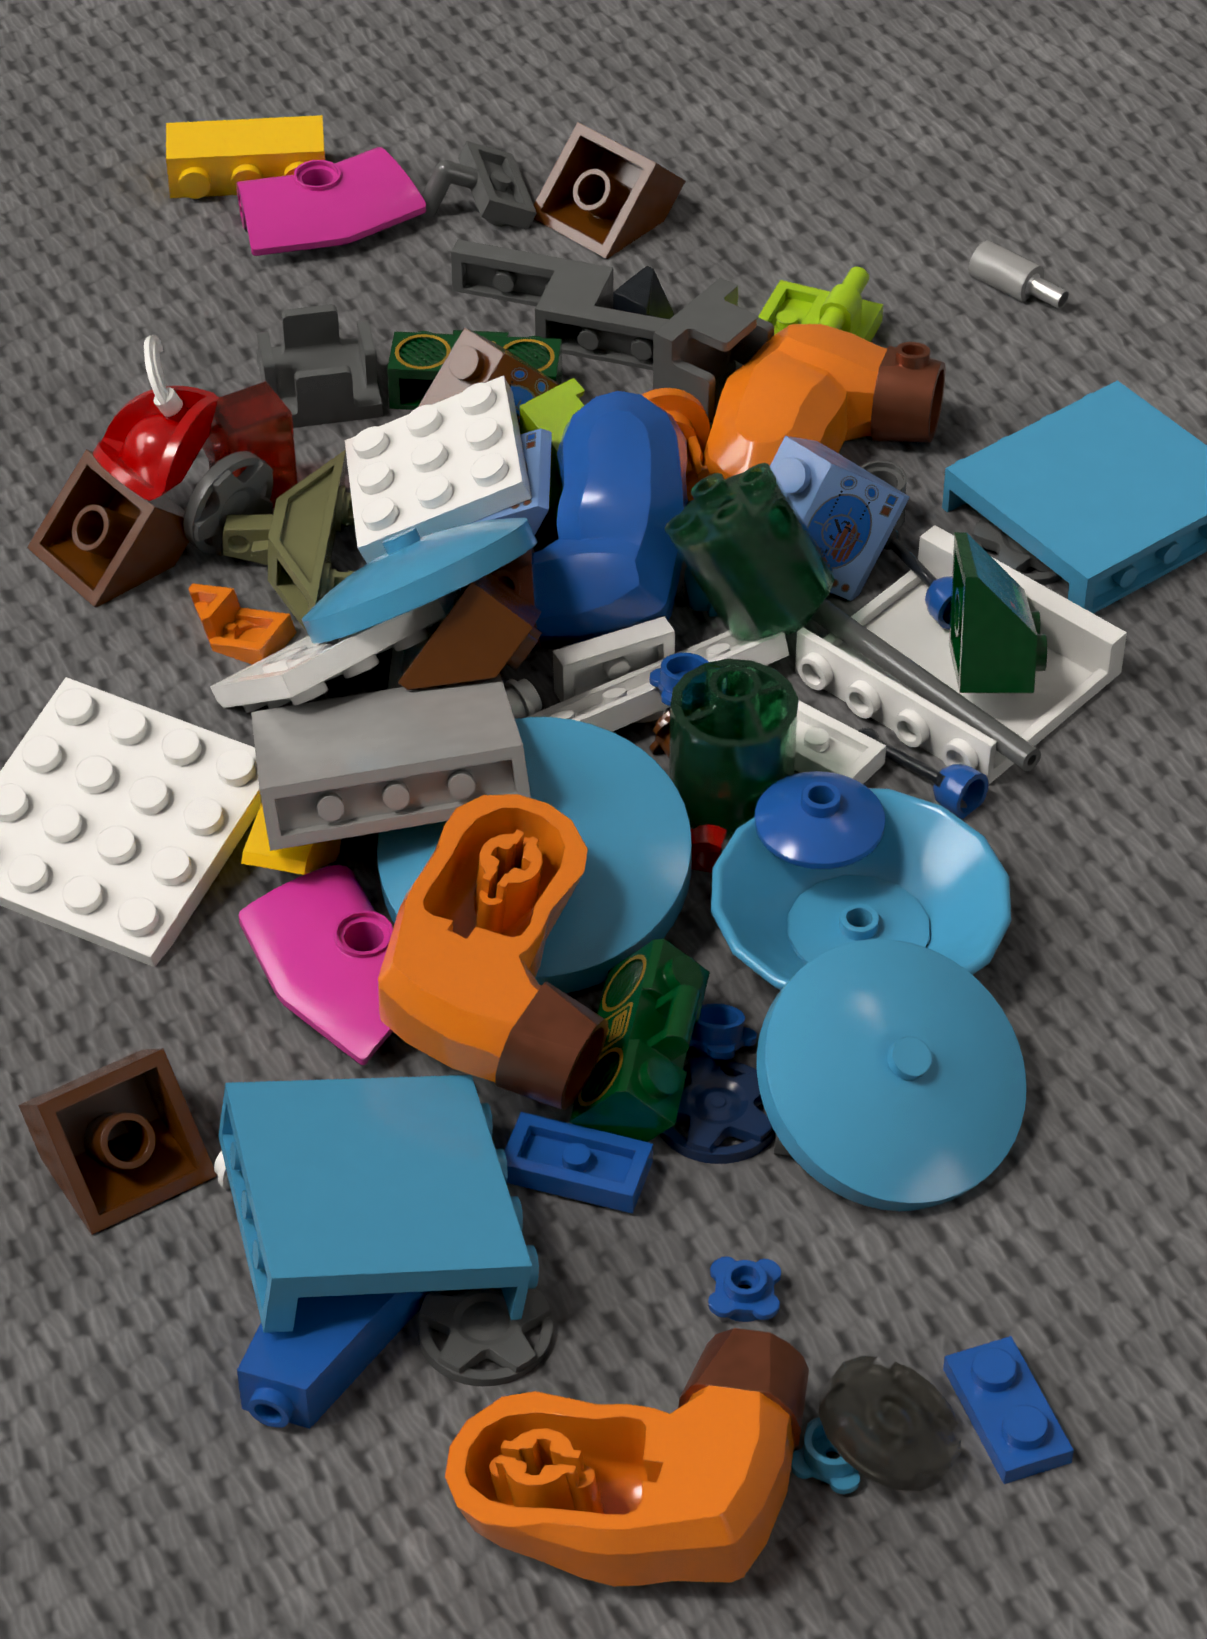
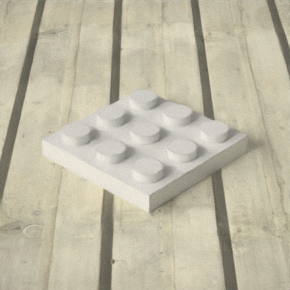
[345,375,532,564]
[210,599,446,713]

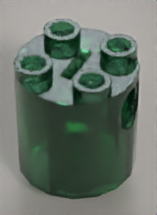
[665,463,835,641]
[669,659,799,840]

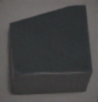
[613,266,674,320]

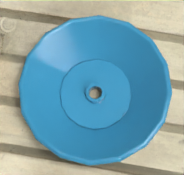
[711,788,1012,990]

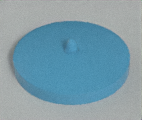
[377,717,692,993]

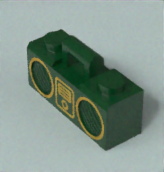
[387,330,562,410]
[570,939,710,1142]

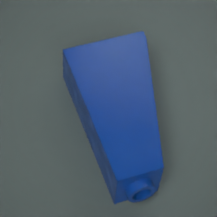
[237,1291,431,1429]

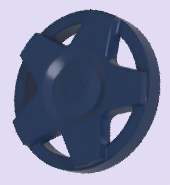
[660,1056,776,1164]

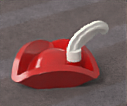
[93,335,219,501]

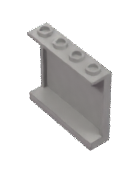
[251,673,531,851]

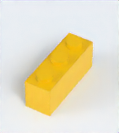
[166,115,325,199]

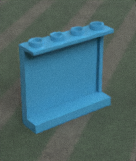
[942,380,1207,614]
[218,1075,539,1333]

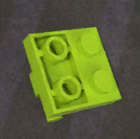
[758,267,883,342]

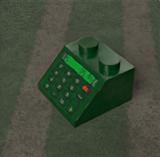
[949,532,1047,693]

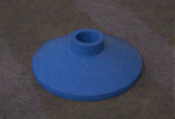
[755,771,885,869]

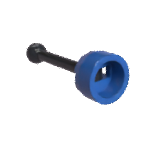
[883,528,952,630]
[859,727,989,819]

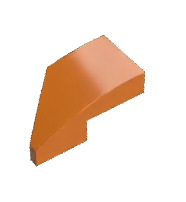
[188,583,297,664]

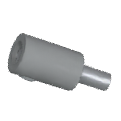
[969,240,1069,309]

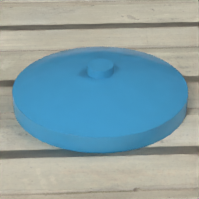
[302,518,537,644]
[757,939,1027,1211]

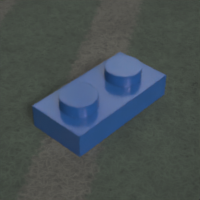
[504,1112,653,1214]
[943,1336,1074,1484]

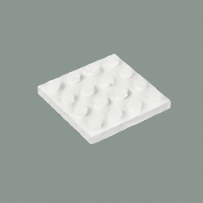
[0,677,262,967]

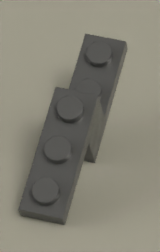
[451,239,669,370]

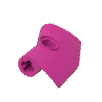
[237,147,426,256]
[239,865,393,1065]

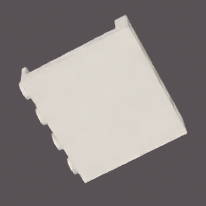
[795,525,1127,784]

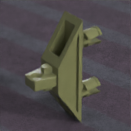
[223,449,355,632]

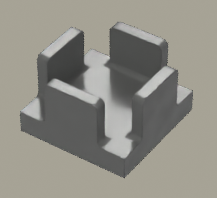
[653,277,774,424]
[256,304,383,431]

